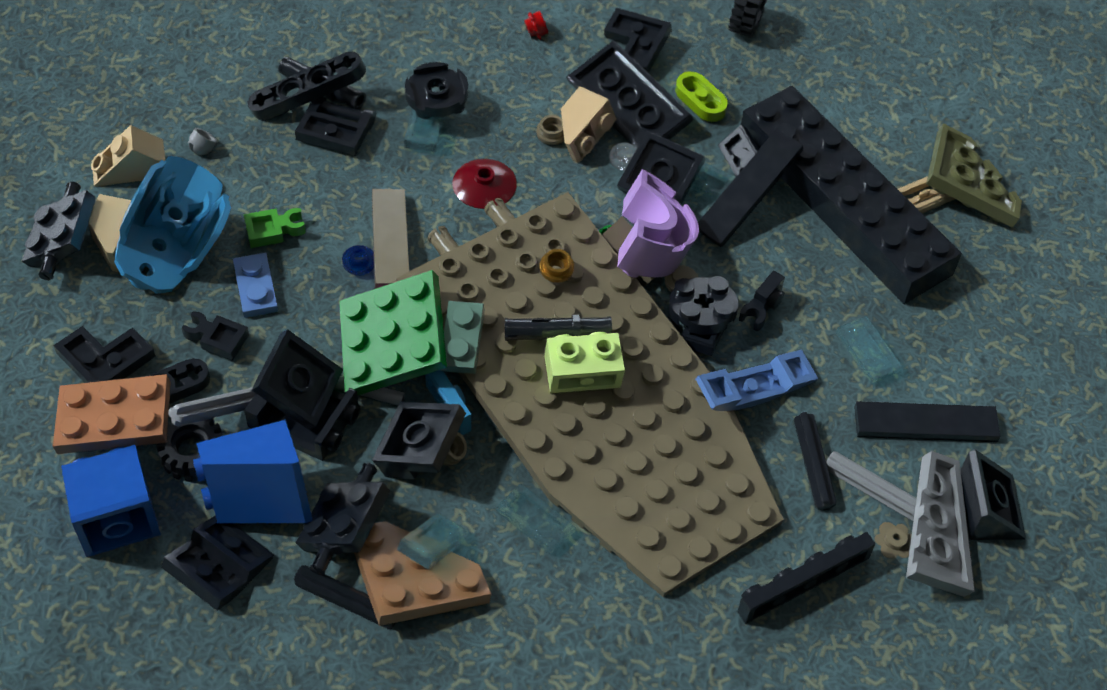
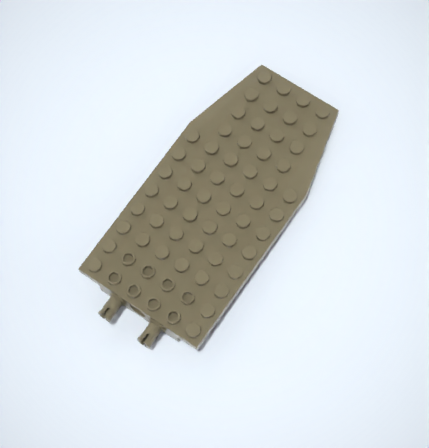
[396,192,784,597]

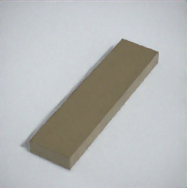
[372,189,409,289]

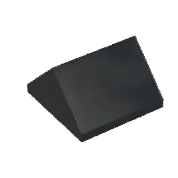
[960,449,1026,540]

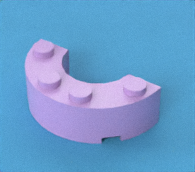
[617,169,699,278]

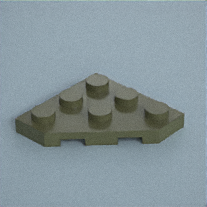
[926,123,1022,228]

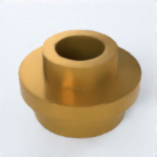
[540,249,574,283]

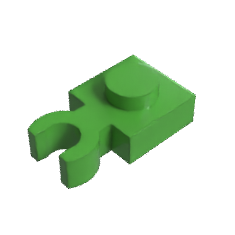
[243,208,306,248]

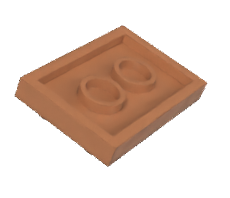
[53,374,171,454]

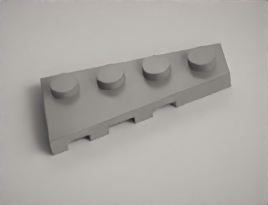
[906,451,975,597]

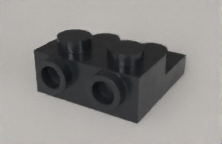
[372,402,466,479]

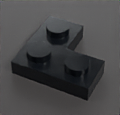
[604,8,672,73]
[53,326,156,383]

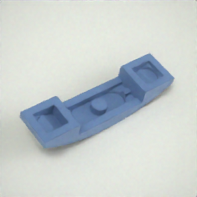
[695,349,818,411]

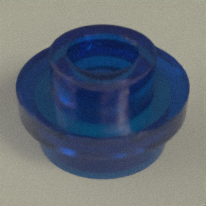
[342,245,374,276]

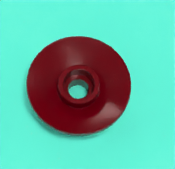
[452,159,517,209]

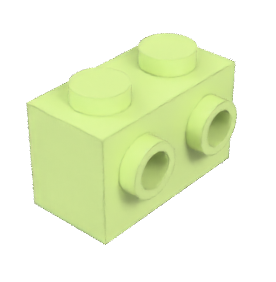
[544,332,625,393]

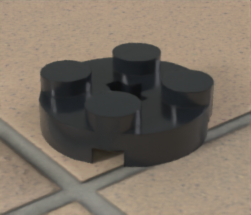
[405,62,468,119]
[669,276,738,335]

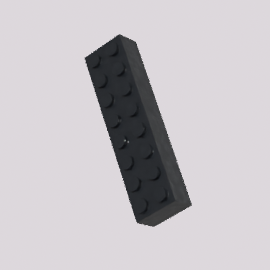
[740,85,962,304]

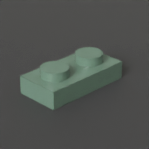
[440,301,485,374]

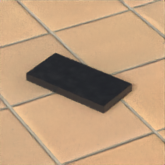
[566,40,693,150]

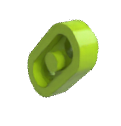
[675,72,728,122]

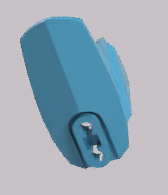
[114,156,231,294]

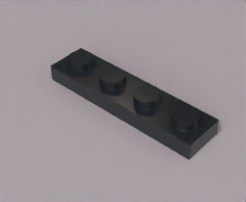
[737,532,876,624]

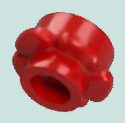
[524,11,549,40]

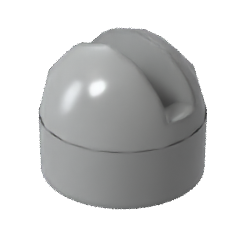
[188,128,217,156]

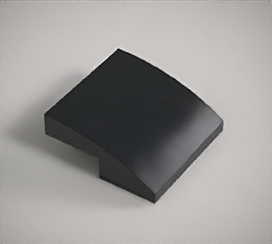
[161,515,274,611]

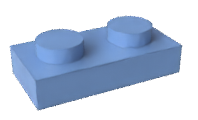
[233,253,278,318]

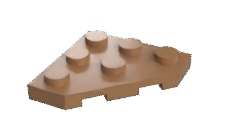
[354,521,491,626]

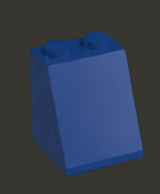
[193,420,313,523]
[61,445,161,557]

